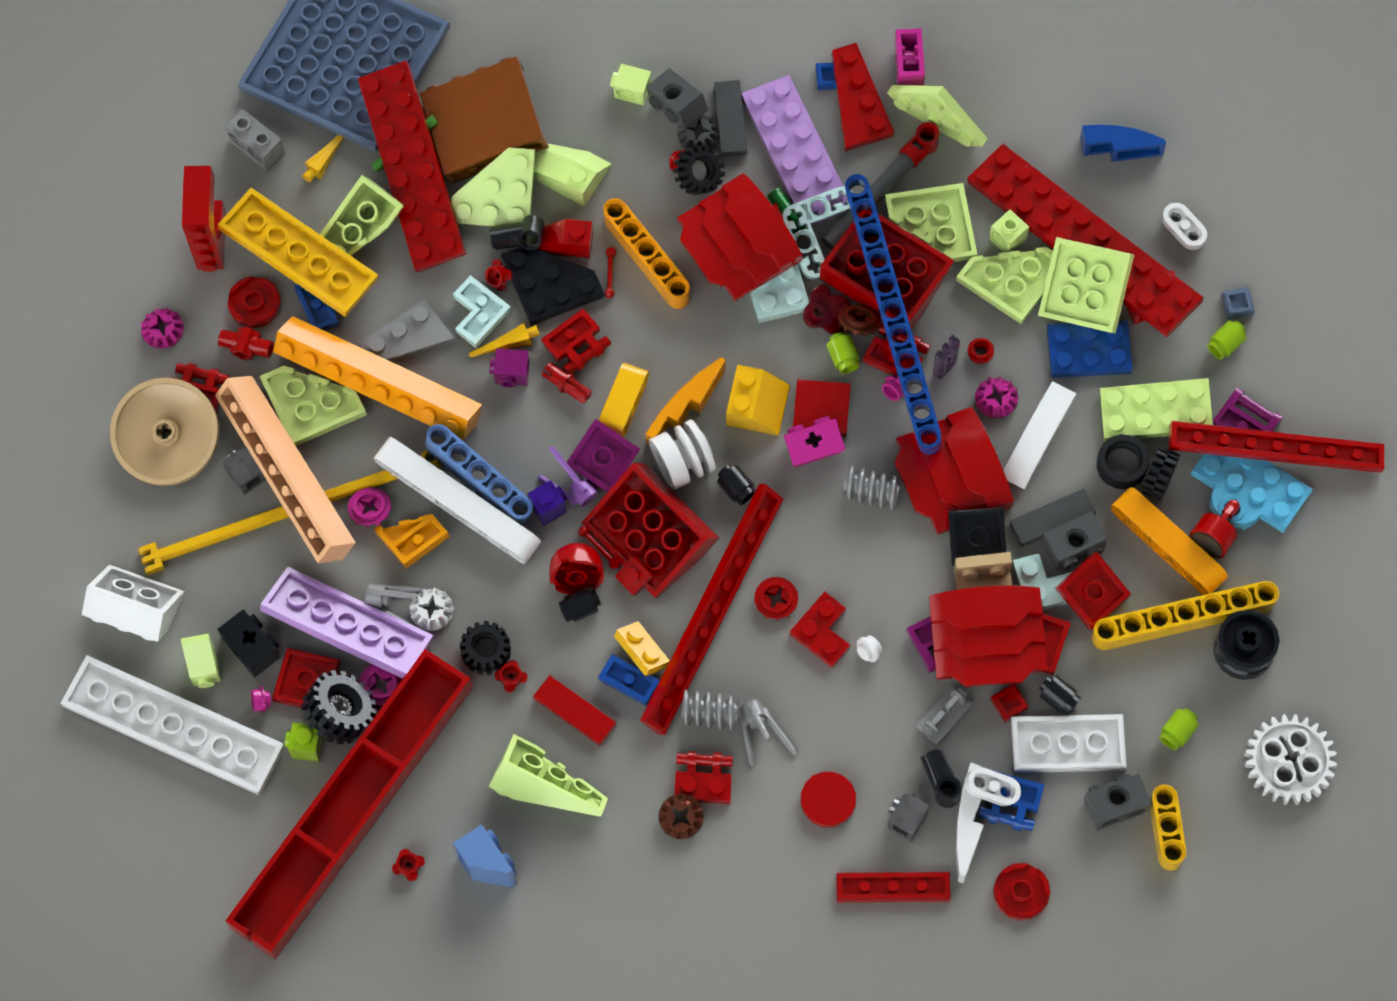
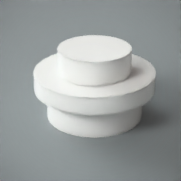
[857,635,882,662]

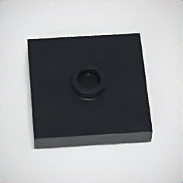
[948,507,1006,566]

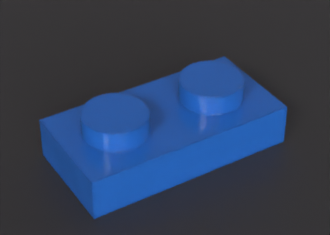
[294,284,339,331]
[598,654,660,706]

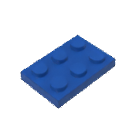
[1047,320,1133,378]

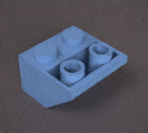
[453,824,517,887]

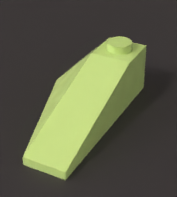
[533,144,612,207]
[320,175,404,256]
[489,734,608,817]

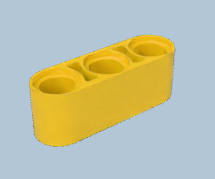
[598,363,649,438]
[1150,784,1186,871]

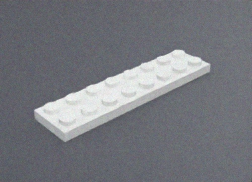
[60,655,285,796]

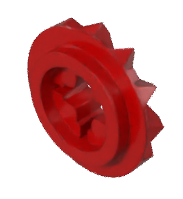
[754,577,798,621]

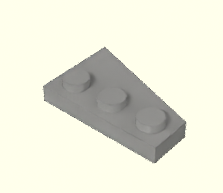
[359,299,456,362]

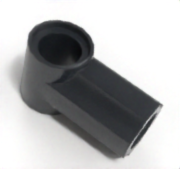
[490,215,545,250]
[921,749,961,808]

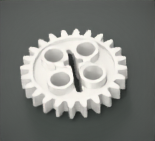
[1244,714,1337,805]

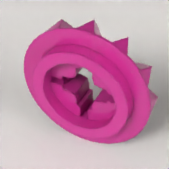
[141,307,184,349]
[975,376,1018,418]
[348,488,392,528]
[359,664,402,707]

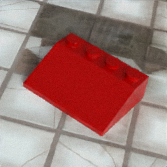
[820,210,954,330]
[581,463,719,598]

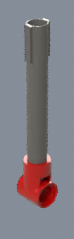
[820,122,940,249]

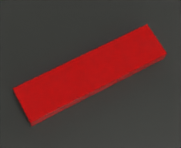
[836,872,951,903]

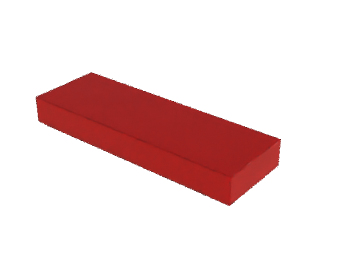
[533,675,617,746]

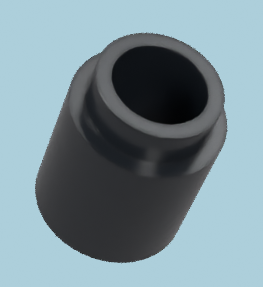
[717,464,756,505]
[558,587,601,622]
[1038,675,1081,715]

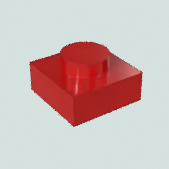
[614,557,654,596]

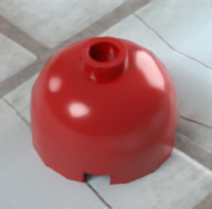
[549,543,604,595]

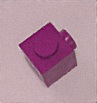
[489,349,530,388]

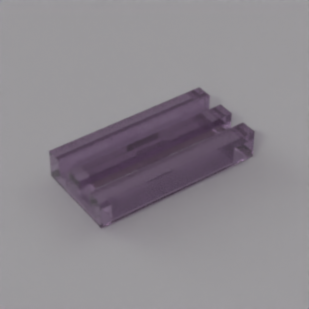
[933,335,960,380]

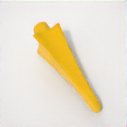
[302,135,344,183]
[469,323,540,358]

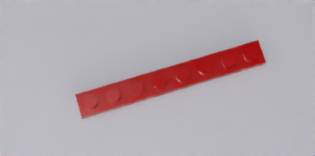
[1169,421,1384,473]

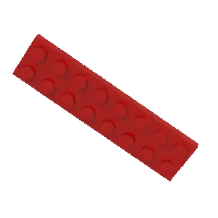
[358,60,467,272]

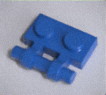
[978,770,1045,831]

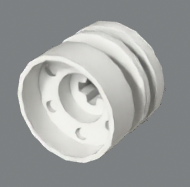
[649,419,716,490]

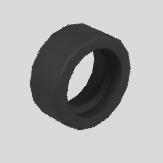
[1096,434,1150,489]

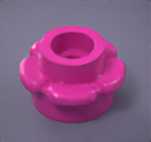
[882,376,904,401]
[251,686,271,713]

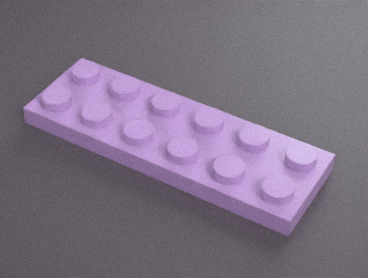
[741,75,849,226]
[260,567,433,679]

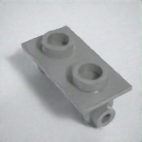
[915,686,973,745]

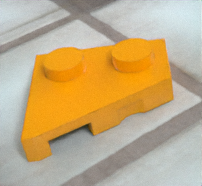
[374,514,450,569]

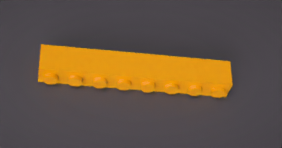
[273,316,482,441]

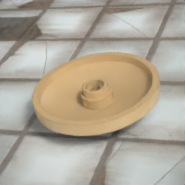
[110,378,220,486]

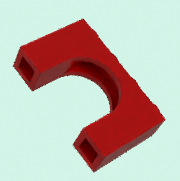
[182,166,226,272]

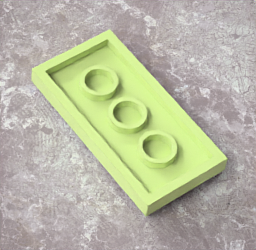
[1100,378,1213,442]

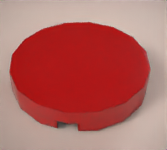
[227,276,281,328]
[801,772,856,828]
[993,863,1050,920]

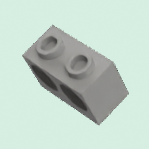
[225,109,285,171]

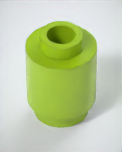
[1207,321,1247,360]
[826,332,860,374]
[1159,708,1199,751]

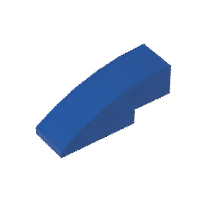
[1080,124,1166,162]

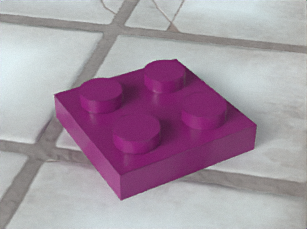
[566,419,640,493]

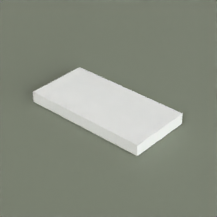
[1011,714,1127,773]

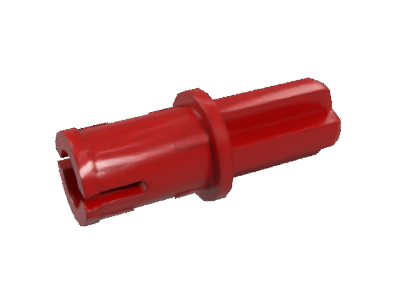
[542,362,591,404]

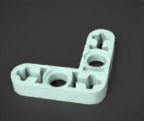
[781,186,853,280]

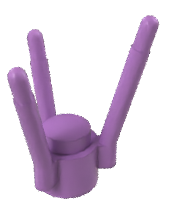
[538,446,598,507]

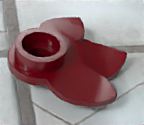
[803,284,851,334]

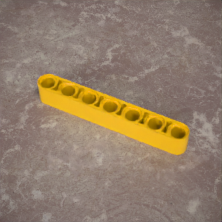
[1091,581,1279,650]

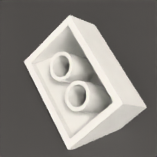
[82,565,185,642]

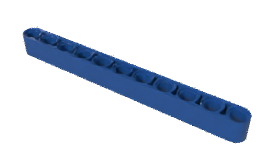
[845,174,942,455]

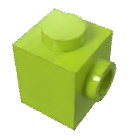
[285,722,324,762]

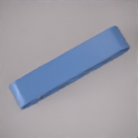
[425,424,533,526]

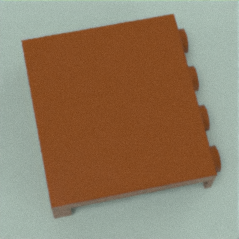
[419,56,549,184]

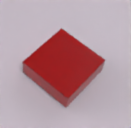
[990,684,1029,723]

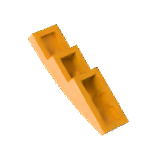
[645,357,726,445]

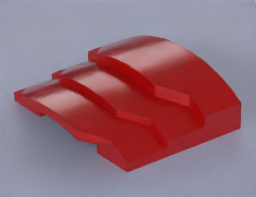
[677,173,803,301]
[894,407,1014,535]
[929,585,1048,687]

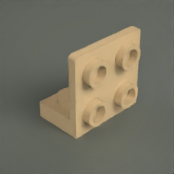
[954,552,1012,590]

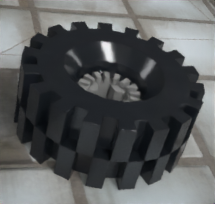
[301,670,377,744]

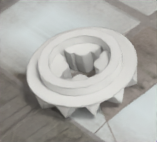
[409,587,454,631]

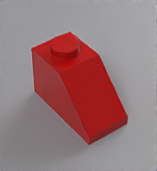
[538,219,593,259]

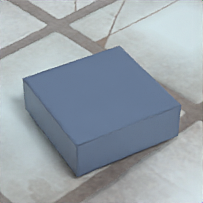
[1221,287,1255,320]

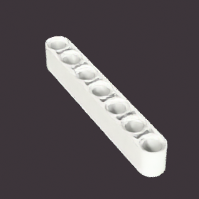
[373,437,541,564]

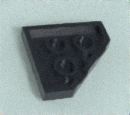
[501,246,605,326]

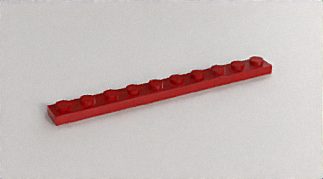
[640,484,783,735]

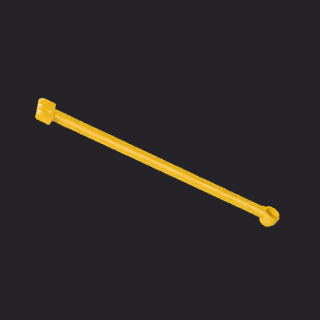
[138,450,442,575]

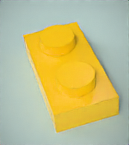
[614,621,670,677]

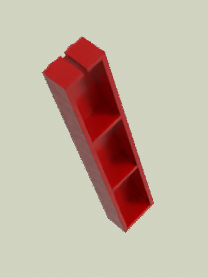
[225,649,473,960]

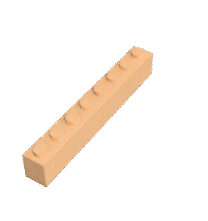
[215,376,356,563]

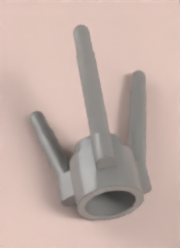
[365,583,423,630]
[738,700,797,766]

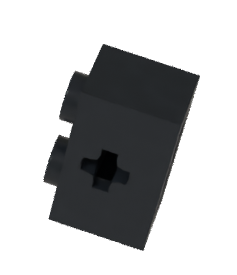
[217,609,281,678]

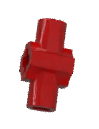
[218,326,274,361]

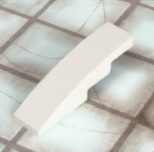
[1003,381,1077,489]
[955,763,984,883]

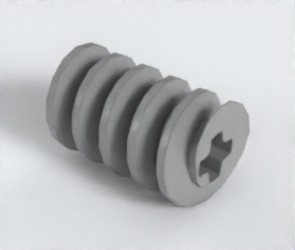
[842,465,902,510]
[681,690,740,731]

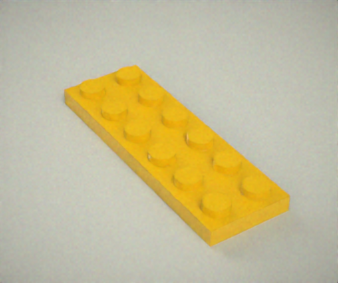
[218,188,378,317]

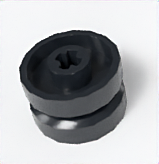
[1213,610,1280,680]

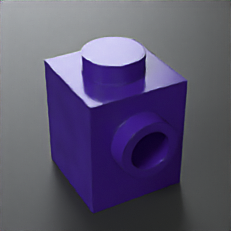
[527,480,567,526]

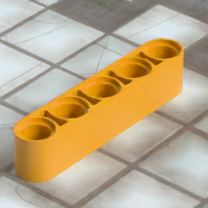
[603,198,690,309]
[1110,487,1228,595]

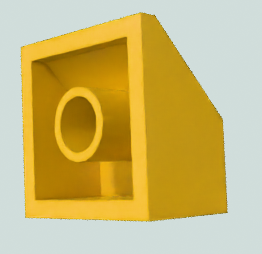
[726,365,790,436]

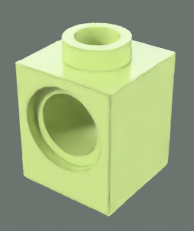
[610,64,652,106]
[989,210,1029,252]

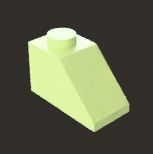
[181,633,221,688]

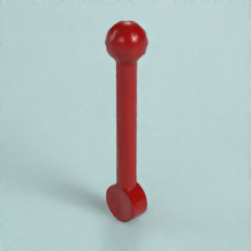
[604,247,616,298]
[578,526,621,569]

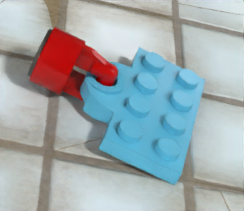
[1189,454,1313,558]

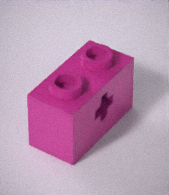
[894,28,925,86]
[784,416,845,468]

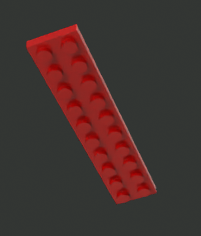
[967,144,1203,337]

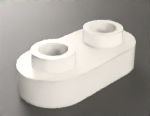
[1162,203,1207,250]
[965,767,1021,806]

